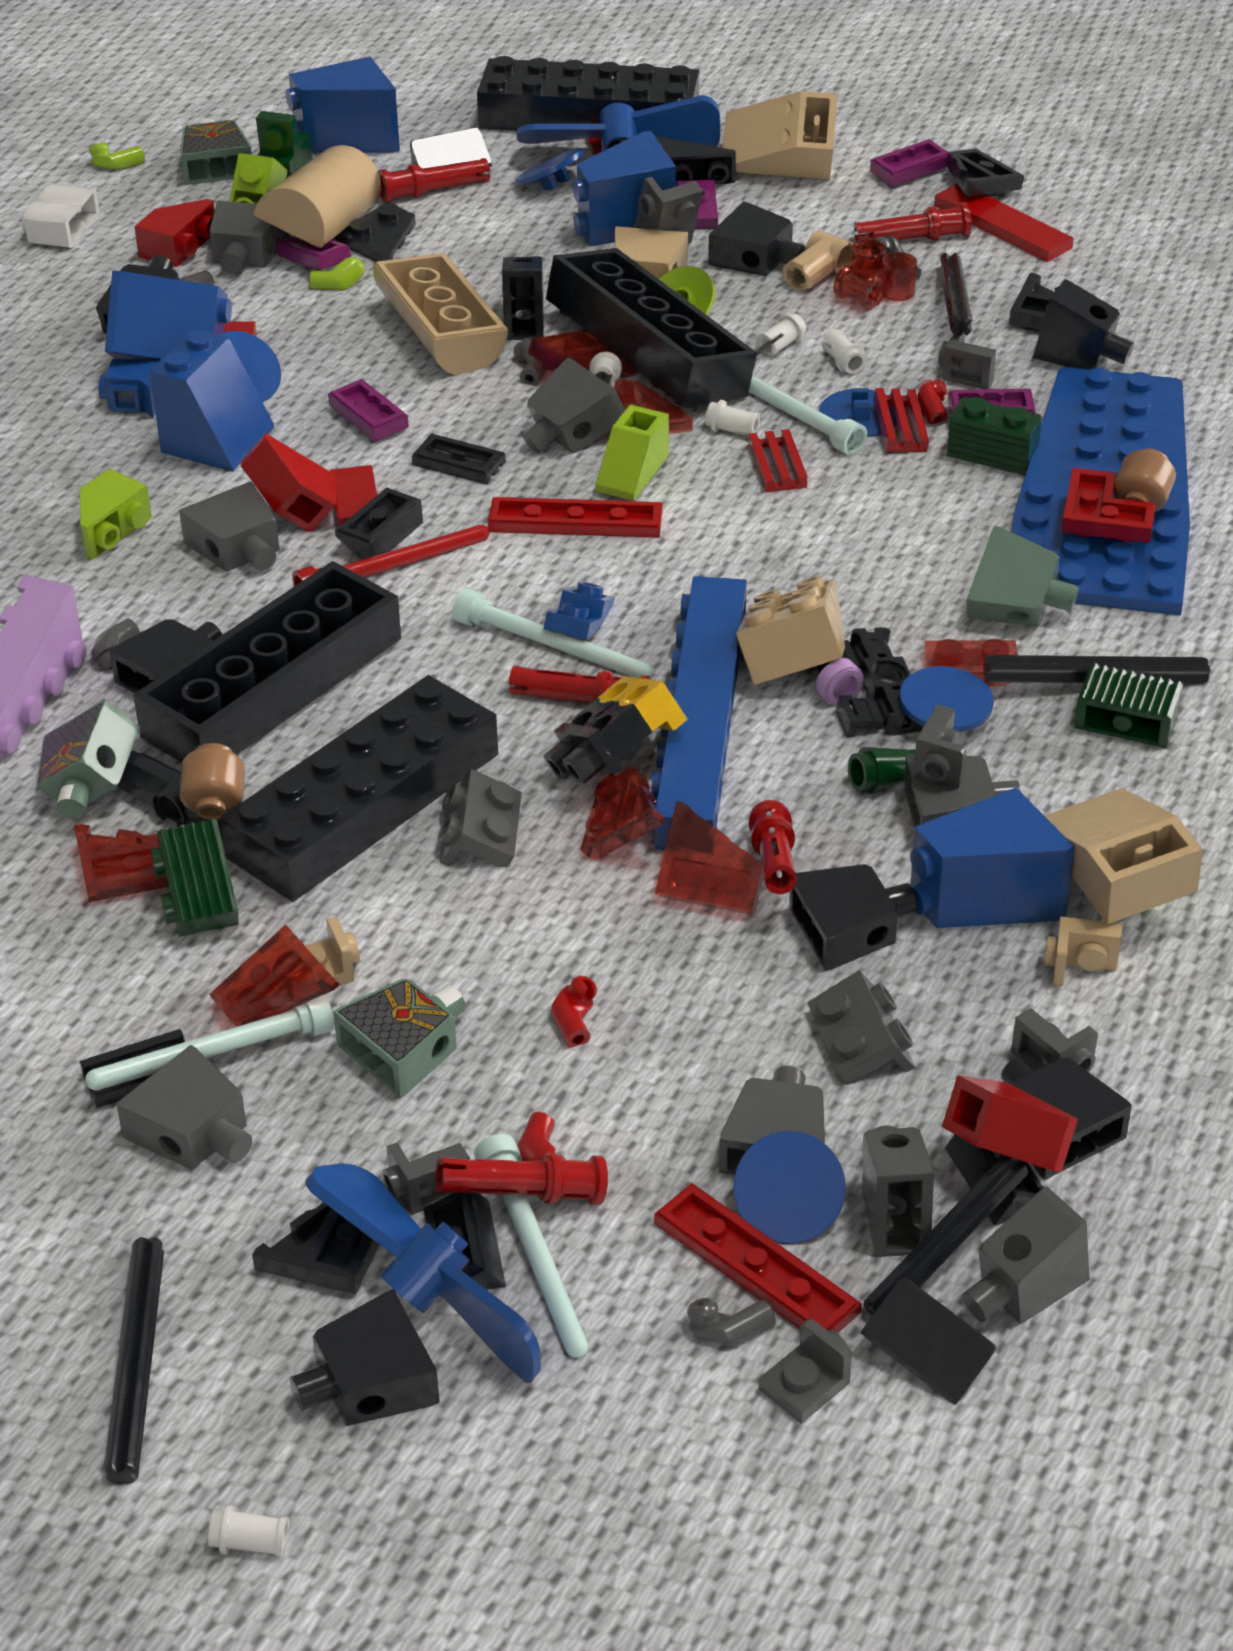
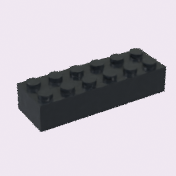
[477,56,700,131]
[545,248,758,408]
[133,561,402,763]
[220,675,499,902]

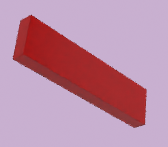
[934,183,1074,262]
[488,497,663,538]
[654,1183,862,1333]

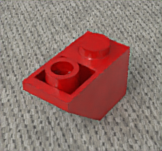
[134,199,215,267]
[241,433,336,531]
[942,1075,1078,1172]

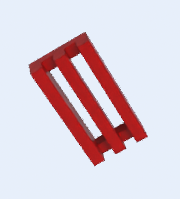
[873,388,929,452]
[748,429,808,492]

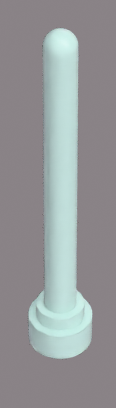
[749,376,867,456]
[452,587,652,678]
[85,991,334,1090]
[474,1134,588,1358]

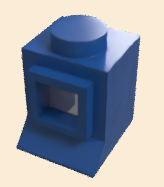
[98,359,159,419]

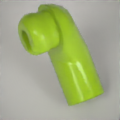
[89,142,145,170]
[310,257,365,290]

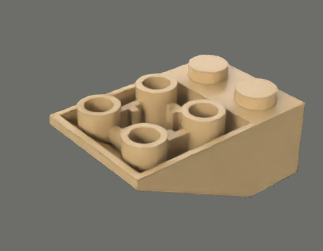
[723,91,838,180]
[736,576,845,685]
[1044,788,1203,925]

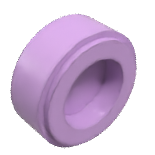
[816,658,864,705]

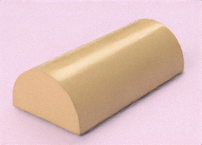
[253,145,381,248]
[373,253,508,375]

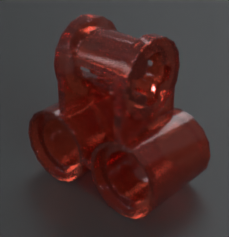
[833,239,917,311]

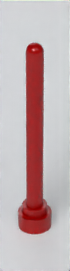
[292,525,490,586]

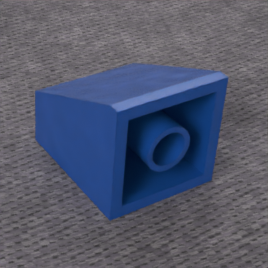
[285,56,400,153]
[572,130,676,247]
[105,270,232,361]
[149,329,274,472]
[910,787,1075,928]

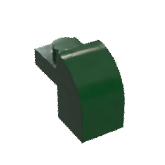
[256,111,313,179]

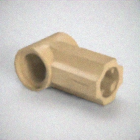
[783,230,856,292]

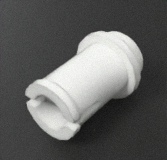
[756,313,806,357]
[822,330,866,374]
[589,352,622,387]
[705,400,760,438]
[208,1505,289,1557]

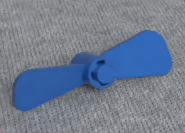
[517,95,720,151]
[305,1163,541,1383]

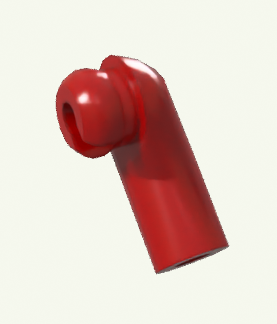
[918,379,948,424]
[550,976,597,1048]
[517,1112,566,1161]

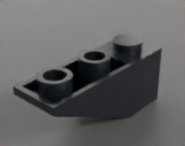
[620,136,736,186]

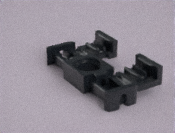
[817,627,923,738]

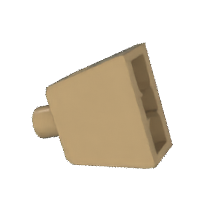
[615,226,688,279]

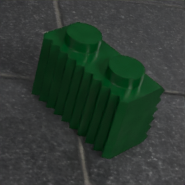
[946,397,1042,476]
[1074,663,1183,748]
[150,819,239,937]

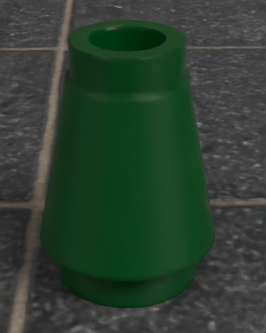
[848,747,916,794]

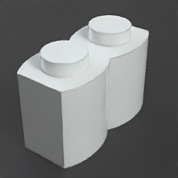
[22,183,100,248]

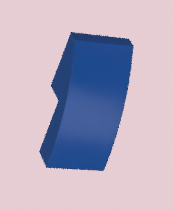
[543,581,615,640]

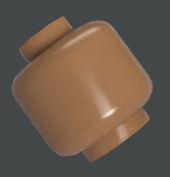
[1113,448,1176,512]
[179,743,245,820]

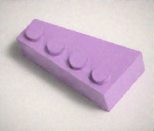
[0,575,87,763]

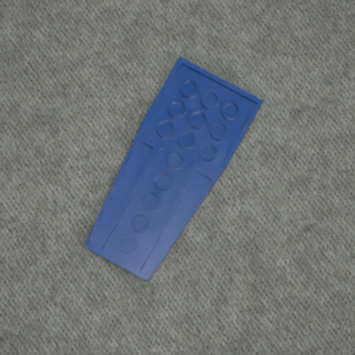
[1012,367,1190,615]

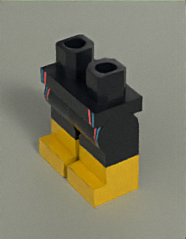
[543,676,688,784]

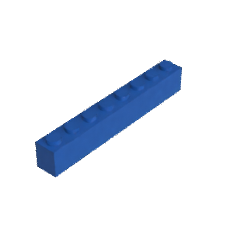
[646,576,747,854]

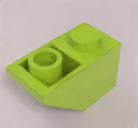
[229,153,288,204]
[595,405,669,501]
[80,468,152,560]

